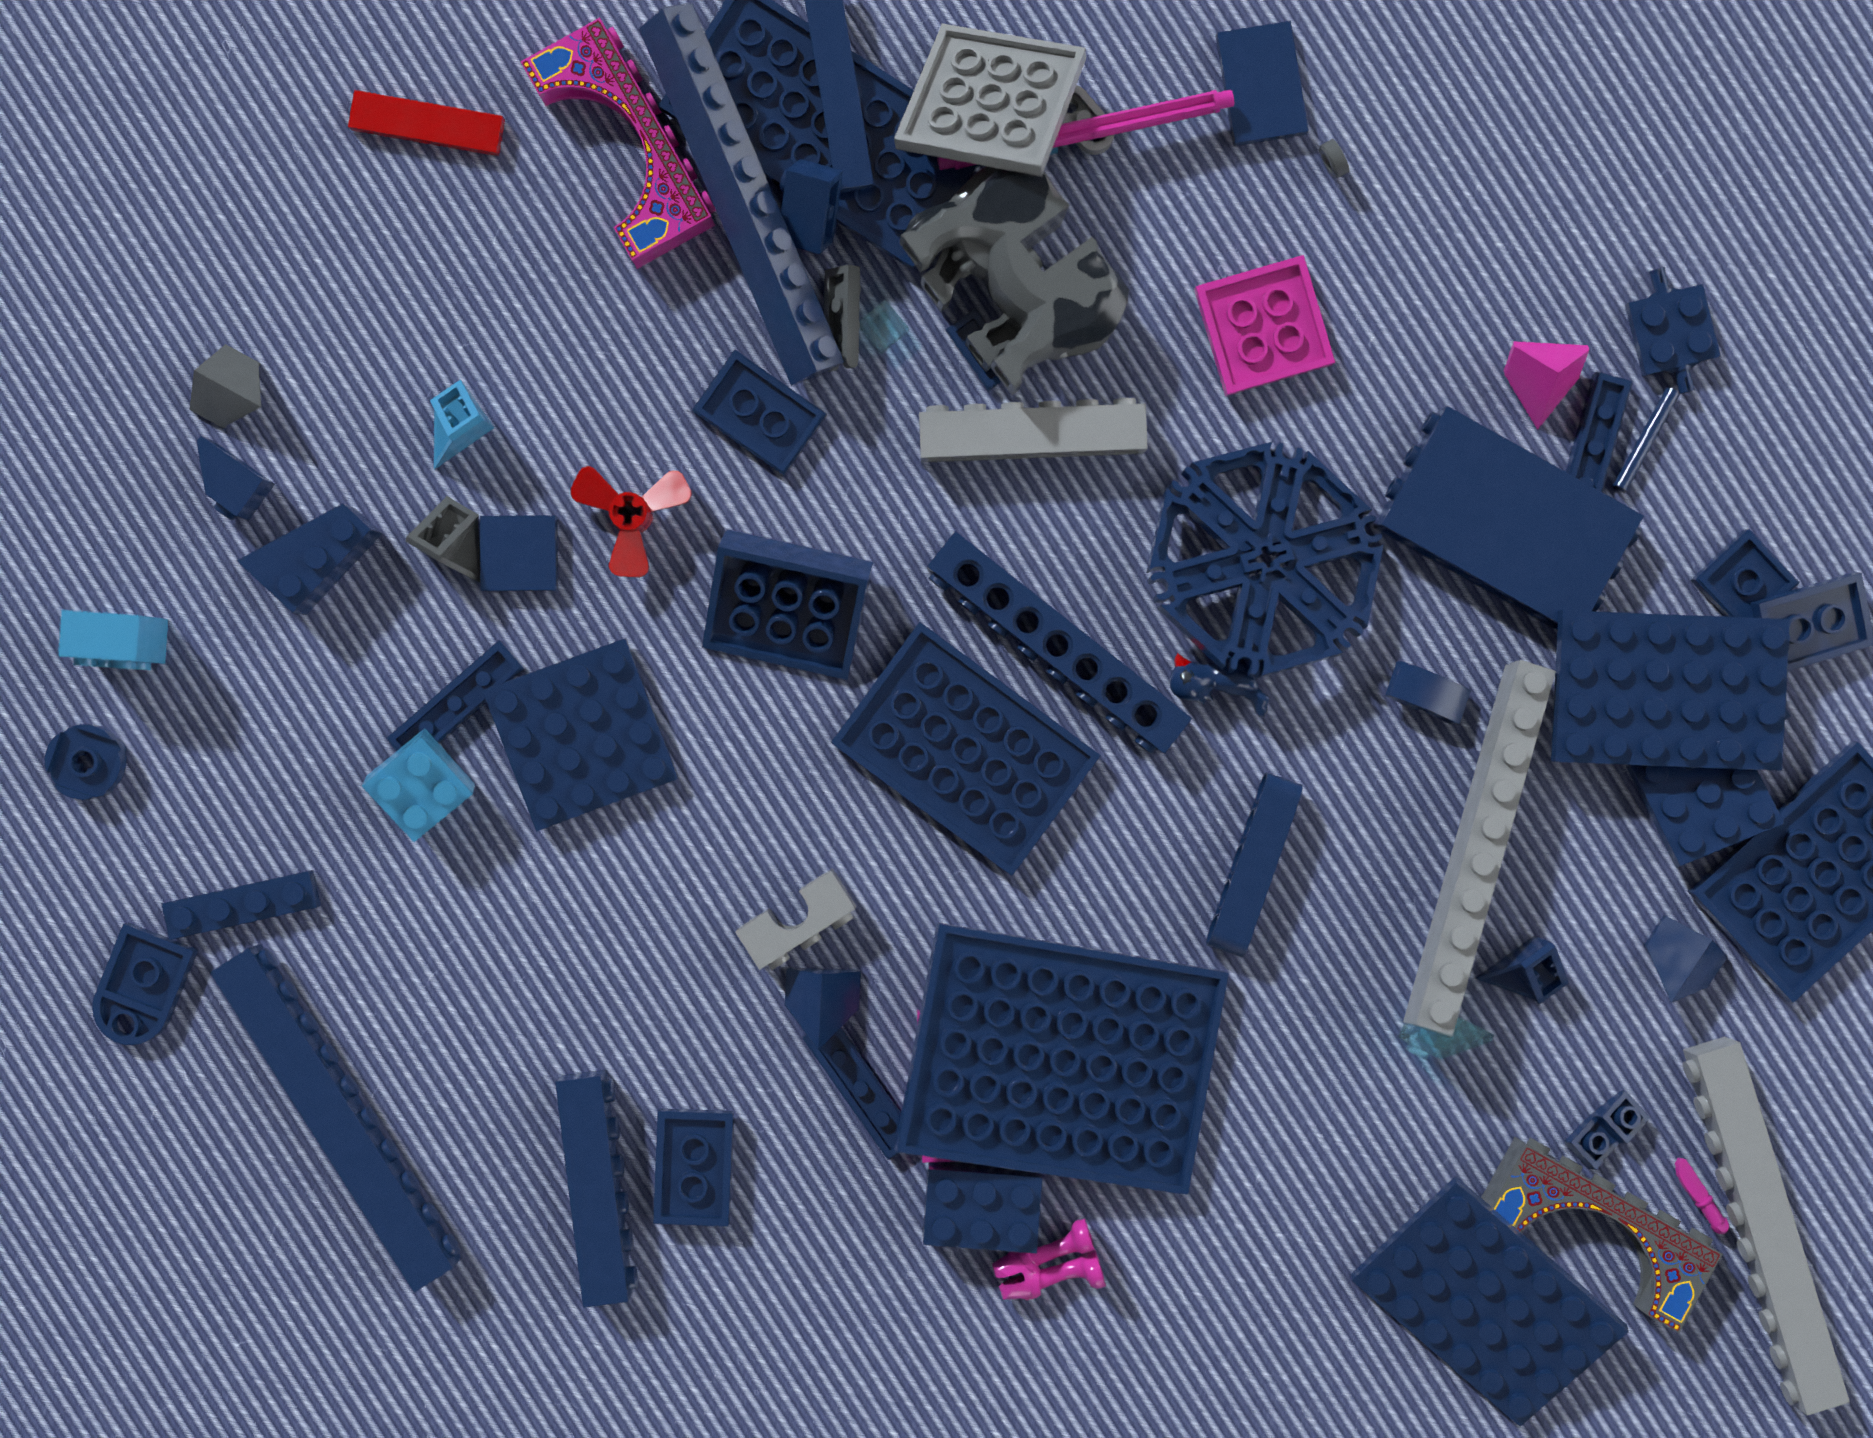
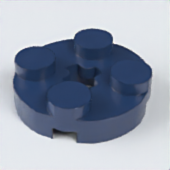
[44,724,127,800]

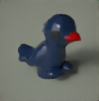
[1169,653,1269,717]

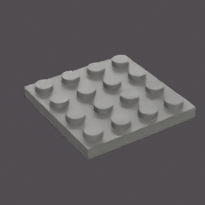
[894,23,1086,176]

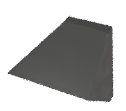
[189,344,261,429]
[405,496,480,583]

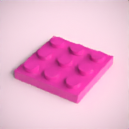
[1194,255,1335,397]

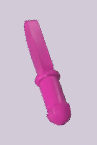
[1675,1158,1729,1235]

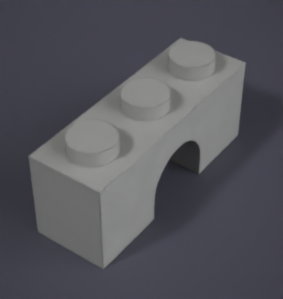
[735,868,856,970]

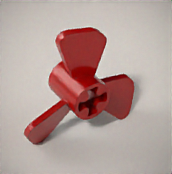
[570,466,692,578]

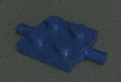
[1625,267,1721,394]

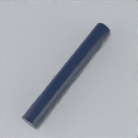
[1613,388,1680,493]

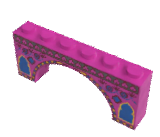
[520,17,716,269]

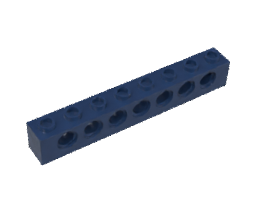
[927,531,1193,755]

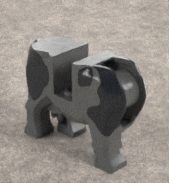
[899,166,1129,395]

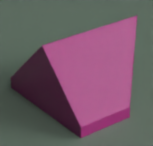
[1504,341,1589,430]

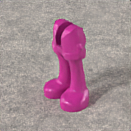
[992,1219,1106,1301]

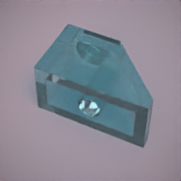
[1398,1017,1494,1060]

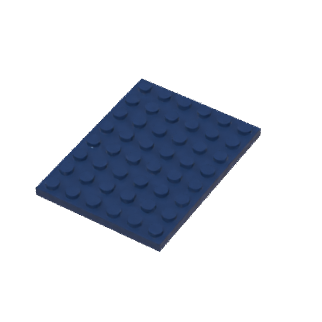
[895,922,1229,1195]

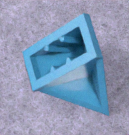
[430,379,495,470]

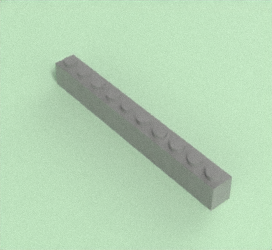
[1403,660,1556,1036]
[1683,1036,1850,1416]

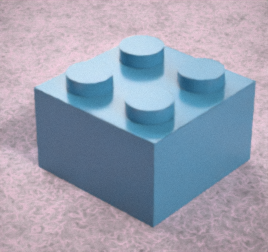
[58,610,168,670]
[362,728,475,842]

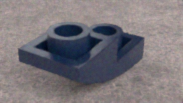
[1385,661,1471,725]
[1564,1090,1650,1170]

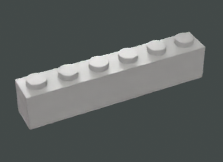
[919,398,1148,463]

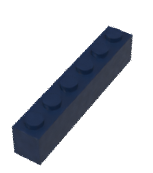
[555,1069,638,1308]

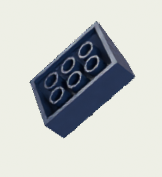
[702,529,873,680]

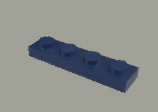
[161,870,321,940]

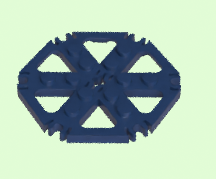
[1146,441,1384,678]

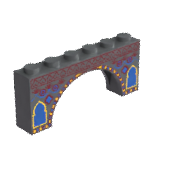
[1481,1137,1723,1333]

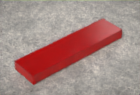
[348,90,505,156]

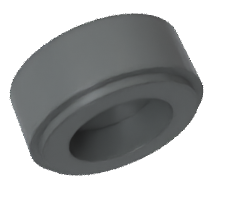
[1319,139,1350,179]

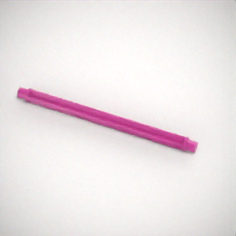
[937,89,1234,170]

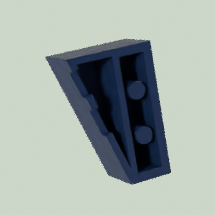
[237,503,383,615]

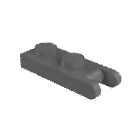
[824,264,861,372]

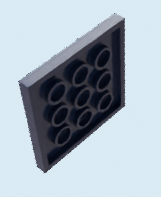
[482,638,679,832]

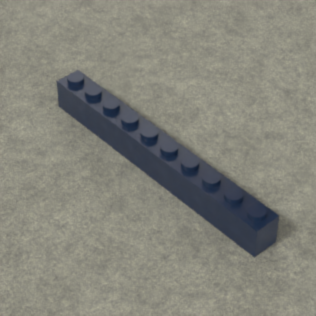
[639,3,844,386]
[210,944,461,1293]

